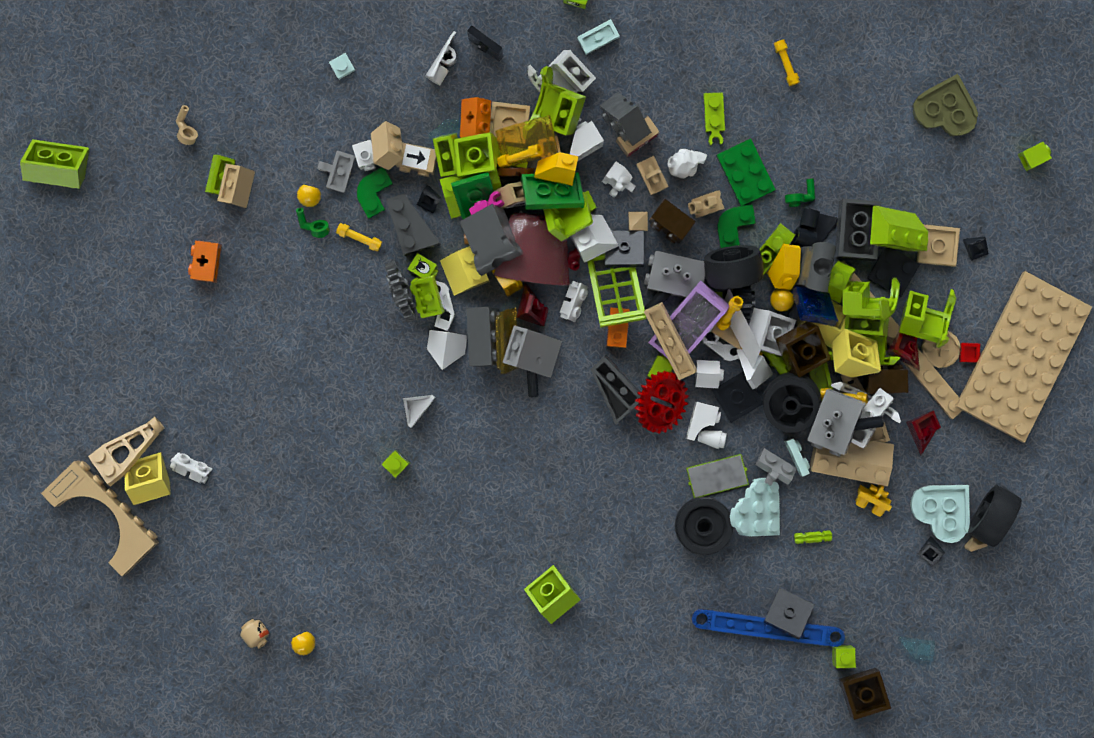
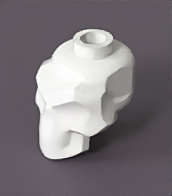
[668,149,707,179]

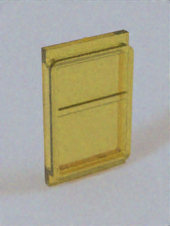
[496,115,558,168]
[496,308,518,374]

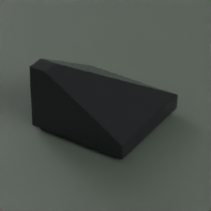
[417,185,441,213]
[963,237,989,261]
[917,536,945,566]

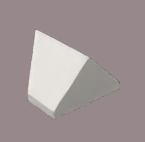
[427,330,468,370]
[737,349,773,389]
[403,395,436,428]

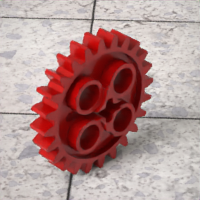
[635,371,689,434]

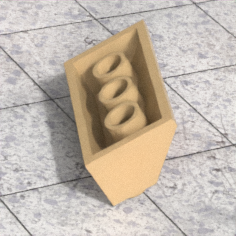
[810,440,894,486]

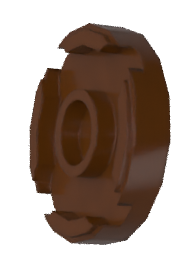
[497,168,536,176]

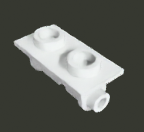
[559,281,588,322]
[860,388,894,430]
[170,453,212,484]

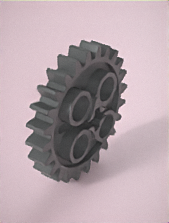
[385,261,416,323]

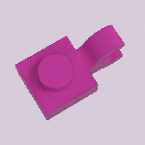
[469,191,505,215]

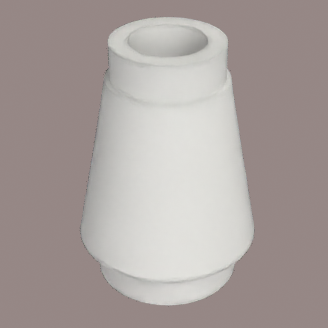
[698,430,727,449]

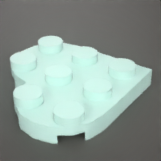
[730,478,780,536]
[910,485,970,543]

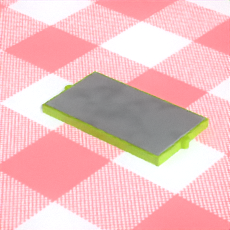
[686,454,749,498]

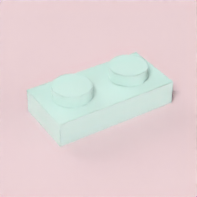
[577,19,620,55]
[784,438,810,477]

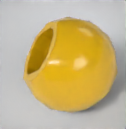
[297,185,321,207]
[770,289,794,312]
[291,632,316,656]

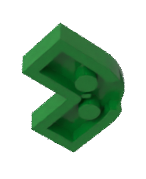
[357,167,393,219]
[717,205,756,248]

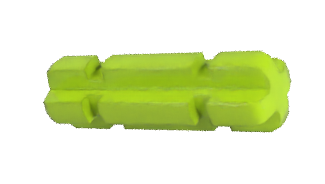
[794,530,832,544]

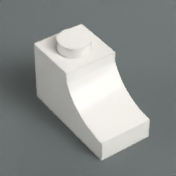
[685,402,721,441]

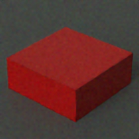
[959,343,980,363]

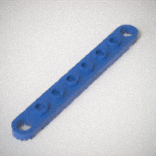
[692,609,845,647]

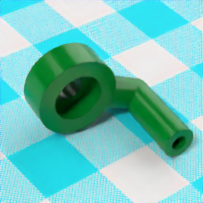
[785,178,815,207]
[296,208,330,238]

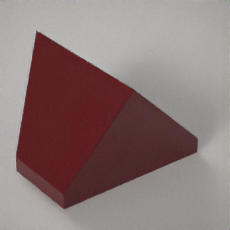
[516,282,549,326]
[887,332,920,371]
[906,410,941,456]

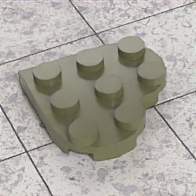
[912,74,978,136]

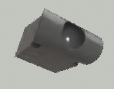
[460,204,523,276]
[794,242,836,292]

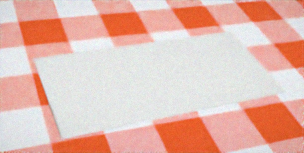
[724,289,761,368]

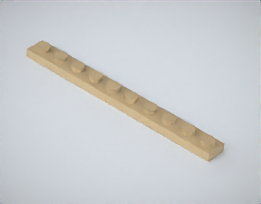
[842,260,962,419]

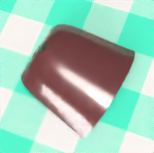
[494,212,570,286]

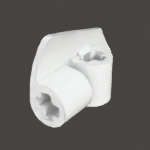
[425,31,457,86]

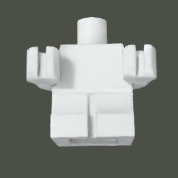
[601,161,636,198]

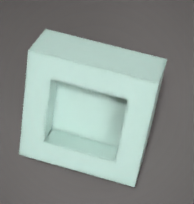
[329,53,355,80]

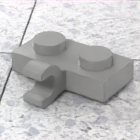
[317,151,356,193]
[755,448,797,486]

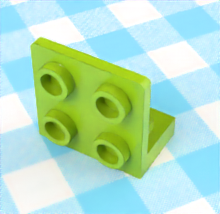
[543,192,593,241]

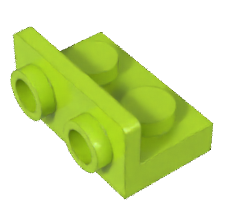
[410,275,445,318]

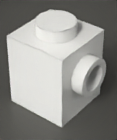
[352,140,376,171]
[695,360,724,388]

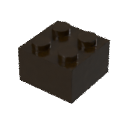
[649,199,696,244]
[775,321,831,378]
[863,364,909,394]
[839,668,891,720]

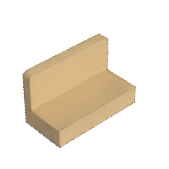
[217,164,255,208]

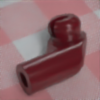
[568,248,580,271]

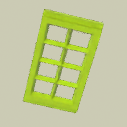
[587,253,646,328]

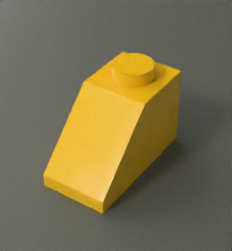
[534,152,578,186]
[767,244,801,290]

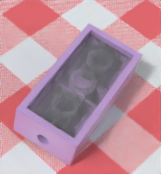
[648,280,729,358]

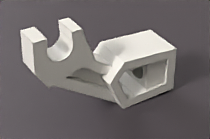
[434,281,455,331]
[698,325,739,361]

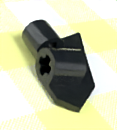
[791,208,838,247]

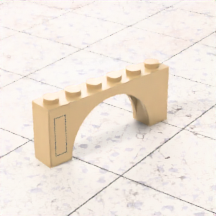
[41,461,159,576]

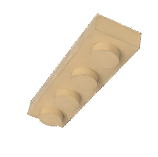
[644,302,697,380]

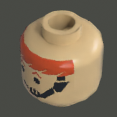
[240,619,269,649]

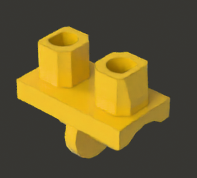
[856,484,892,517]

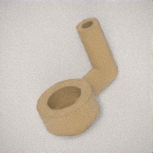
[176,105,198,145]

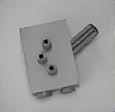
[807,389,884,456]

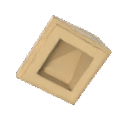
[628,212,648,231]
[964,536,987,552]

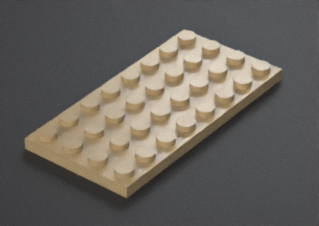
[955,271,1092,442]

